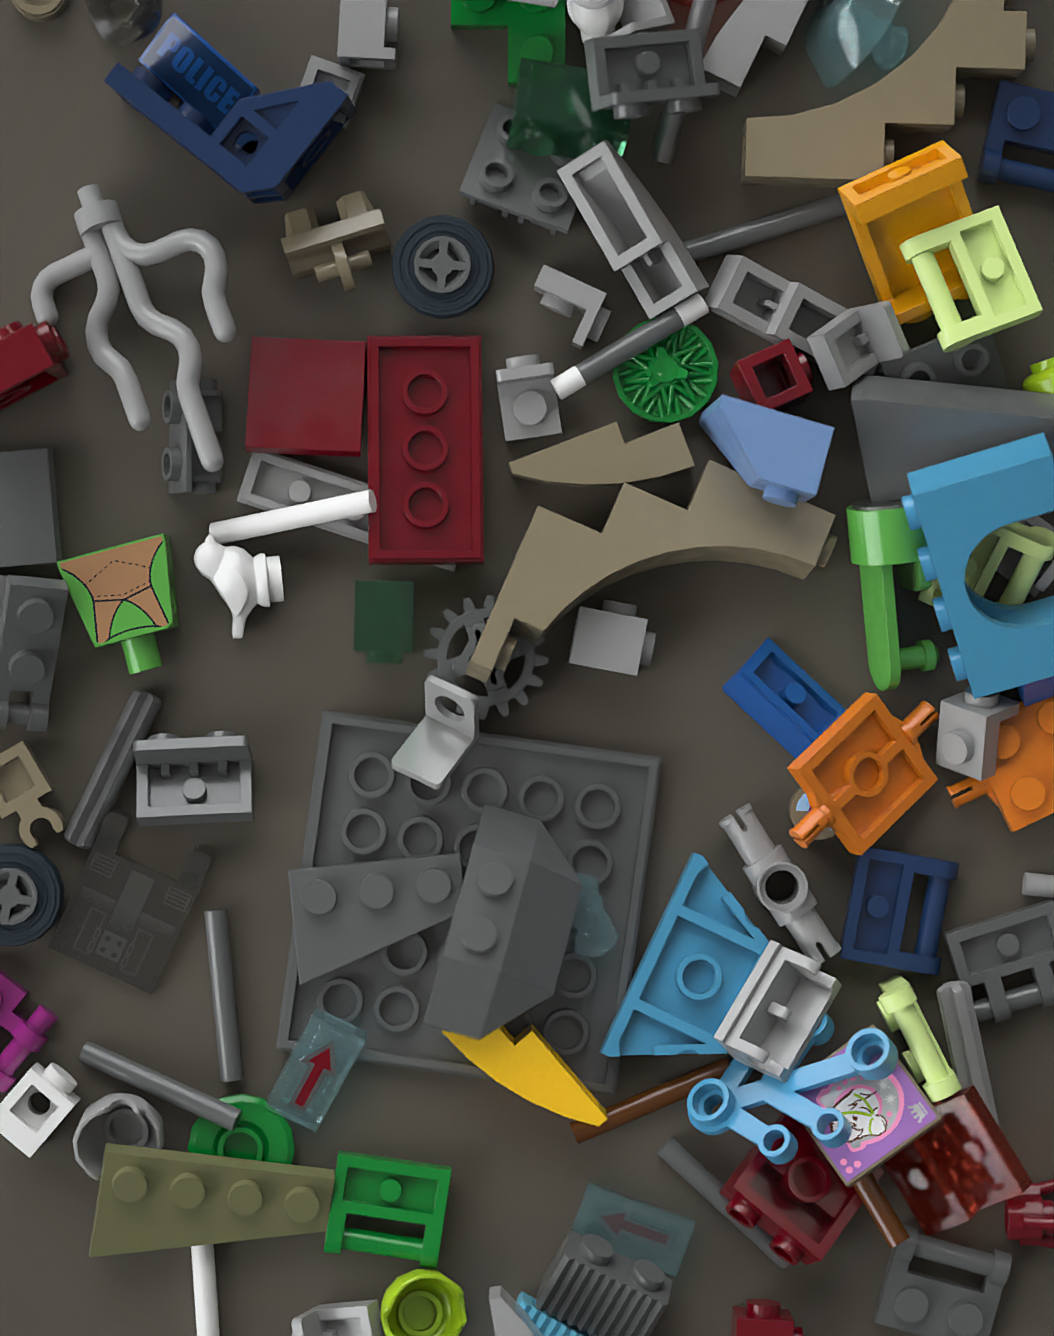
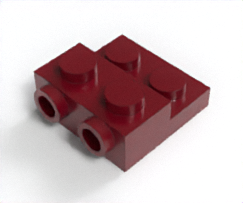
[0,320,71,411]
[719,1113,885,1266]

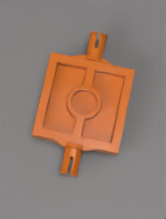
[787,692,939,856]
[946,696,1054,832]

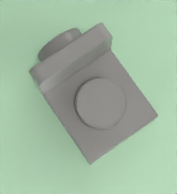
[534,265,612,350]
[496,354,562,443]

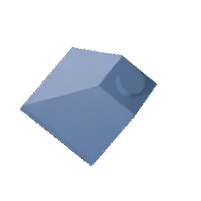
[699,395,834,507]

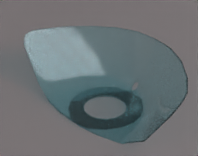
[806,0,902,88]

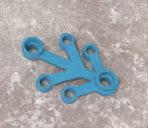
[687,1013,898,1164]

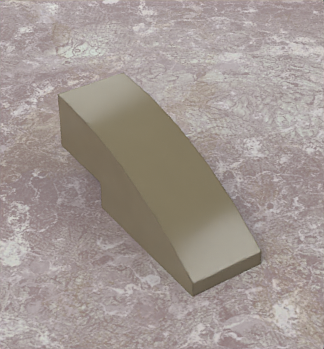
[508,422,695,488]

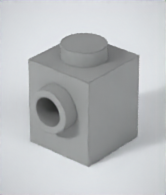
[568,600,656,676]

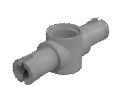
[718,803,842,964]

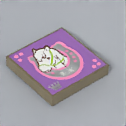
[799,1024,943,1188]

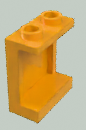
[837,140,973,324]

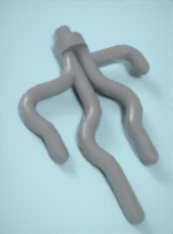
[30,184,237,472]

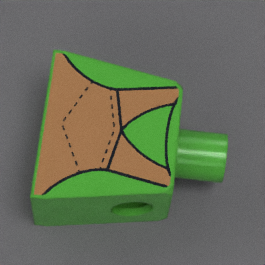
[57,533,179,675]

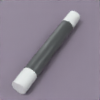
[550,293,709,400]

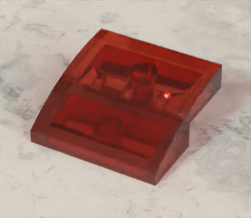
[884,1085,1033,1236]

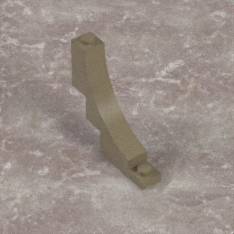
[465,460,838,683]

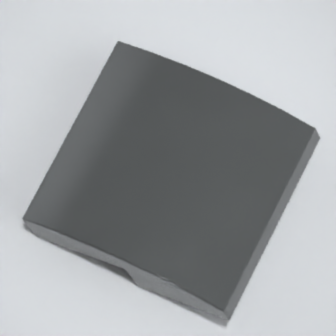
[0,448,62,568]

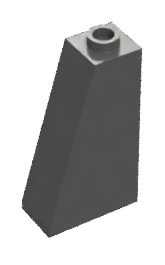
[851,375,1054,503]

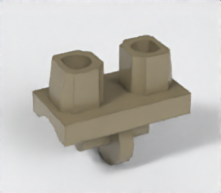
[281,191,392,292]

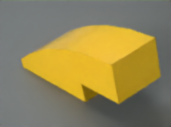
[441,1024,607,1126]

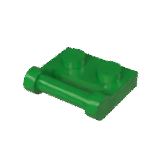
[324,1150,452,1269]

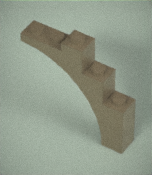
[740,0,1036,188]

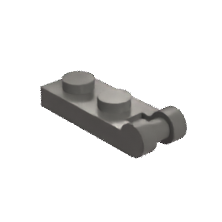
[0,575,68,733]

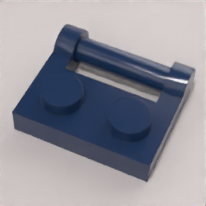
[976,80,1054,193]
[838,846,960,975]

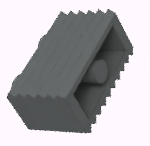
[535,1230,673,1336]

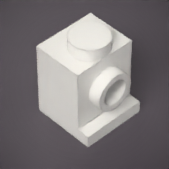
[0,1062,81,1158]

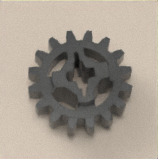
[424,595,548,719]

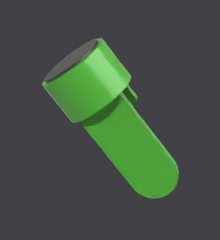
[846,499,940,691]

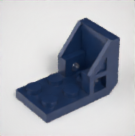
[104,63,357,205]

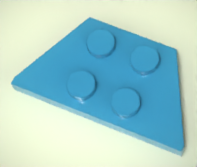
[599,852,769,1057]

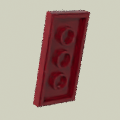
[367,335,484,565]

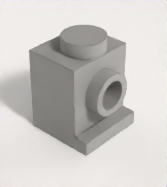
[337,0,399,70]

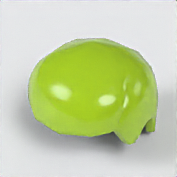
[380,1269,467,1336]

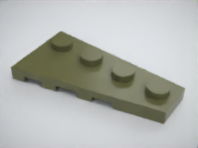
[89,1143,335,1258]

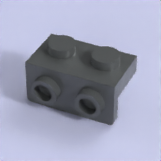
[584,28,720,120]
[133,730,254,826]

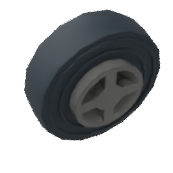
[391,215,494,319]
[0,844,64,946]

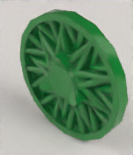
[612,317,718,423]
[188,1093,295,1165]

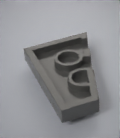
[288,852,463,985]

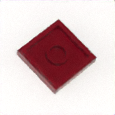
[245,337,367,457]

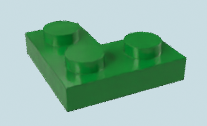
[451,0,565,87]

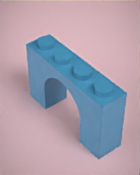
[901,432,1054,699]

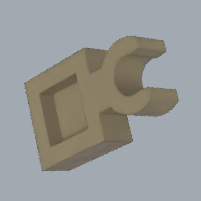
[0,740,66,849]

